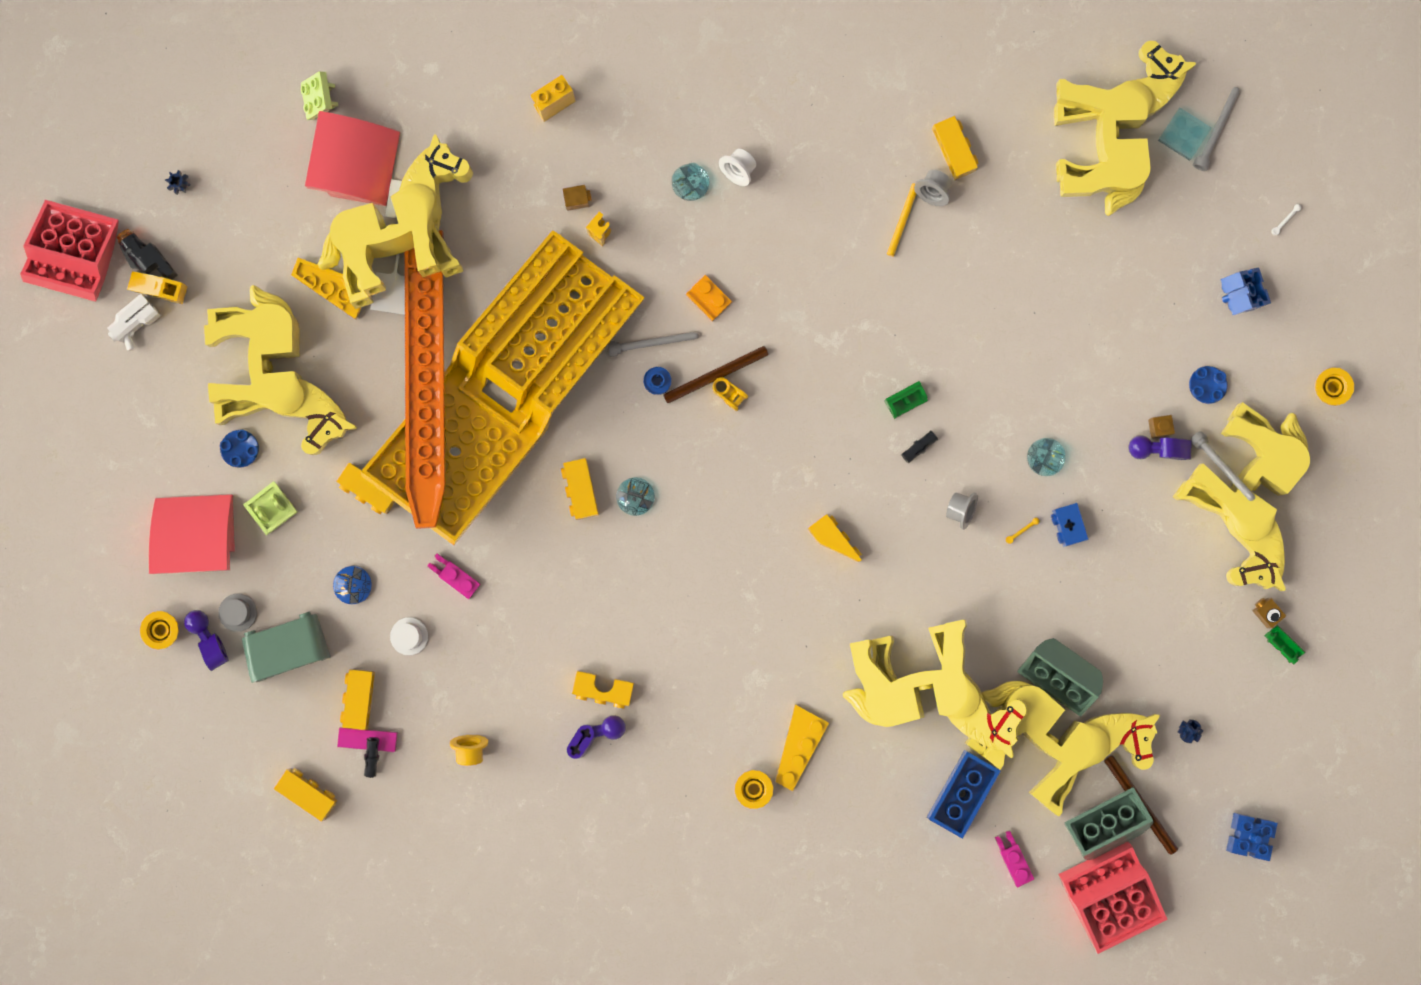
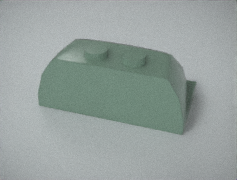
[1017,638,1103,717]
[1065,787,1153,860]

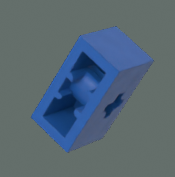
[1051,503,1089,547]

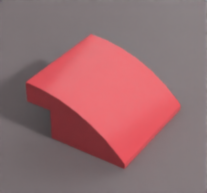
[305,111,400,206]
[20,200,119,302]
[149,494,235,574]
[1058,842,1168,954]

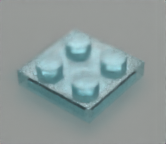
[1158,107,1211,161]

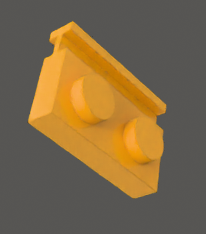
[686,275,732,322]

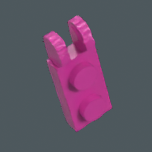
[427,553,481,599]
[995,831,1034,888]

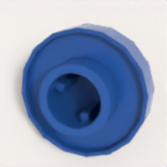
[643,367,671,395]

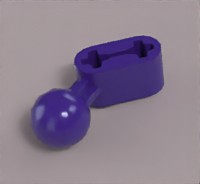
[1128,435,1192,460]
[184,610,229,671]
[567,715,626,759]

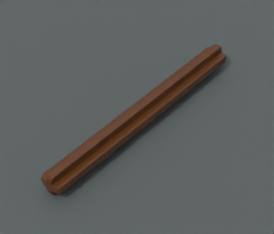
[663,346,768,403]
[1104,755,1178,855]

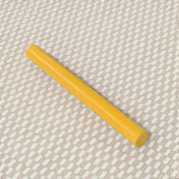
[887,183,916,257]

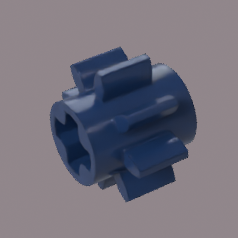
[165,170,191,195]
[1178,719,1203,743]

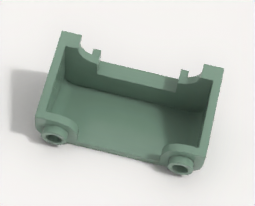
[242,612,331,683]

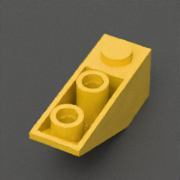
[127,271,188,304]
[808,514,862,562]

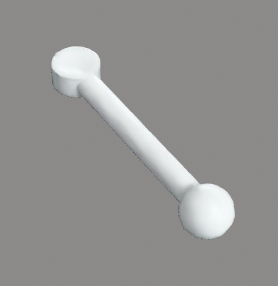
[1272,204,1302,235]

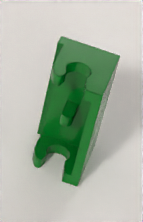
[884,381,928,419]

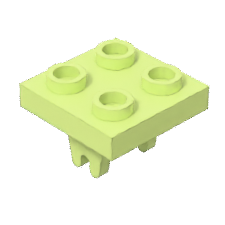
[301,71,338,120]
[243,481,298,535]

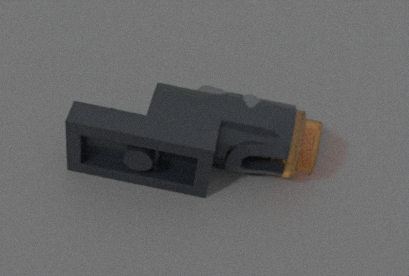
[117,229,178,280]

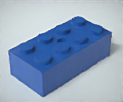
[926,750,1001,839]

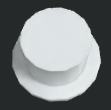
[719,149,756,186]
[390,618,428,655]

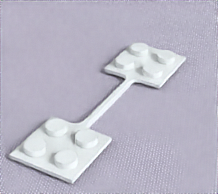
[370,179,405,315]

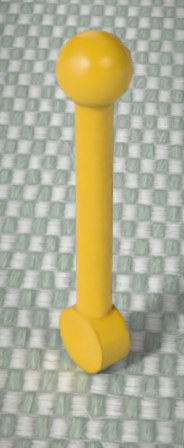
[1005,517,1040,544]

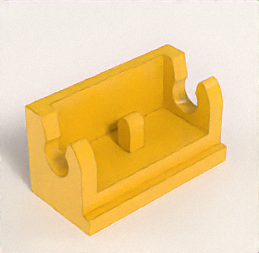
[586,211,611,246]

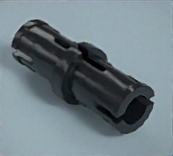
[901,430,938,464]
[364,737,380,778]

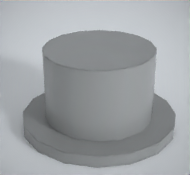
[914,170,952,206]
[946,493,978,530]
[219,594,257,631]

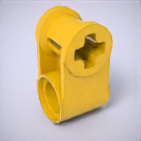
[712,378,749,412]

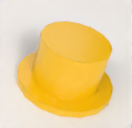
[1315,368,1354,406]
[140,611,179,650]
[449,735,488,766]
[735,770,773,809]

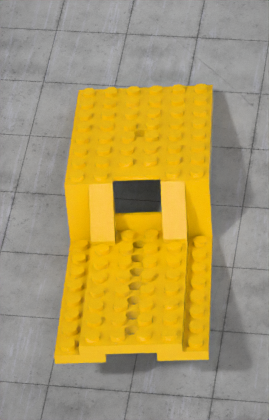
[361,230,645,545]

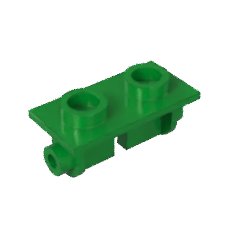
[1264,625,1305,665]

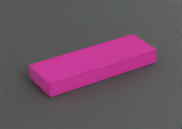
[337,727,398,752]

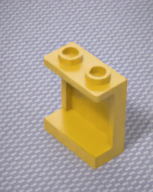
[531,75,576,122]

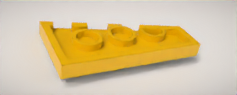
[291,258,361,320]
[775,705,829,791]

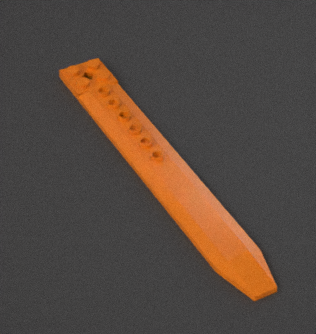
[405,230,445,529]

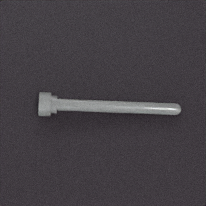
[1193,87,1240,171]
[608,332,699,357]
[1191,432,1255,501]

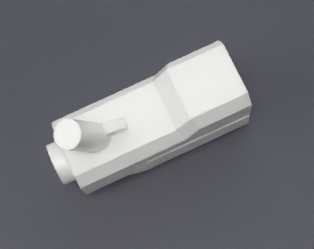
[107,294,162,351]

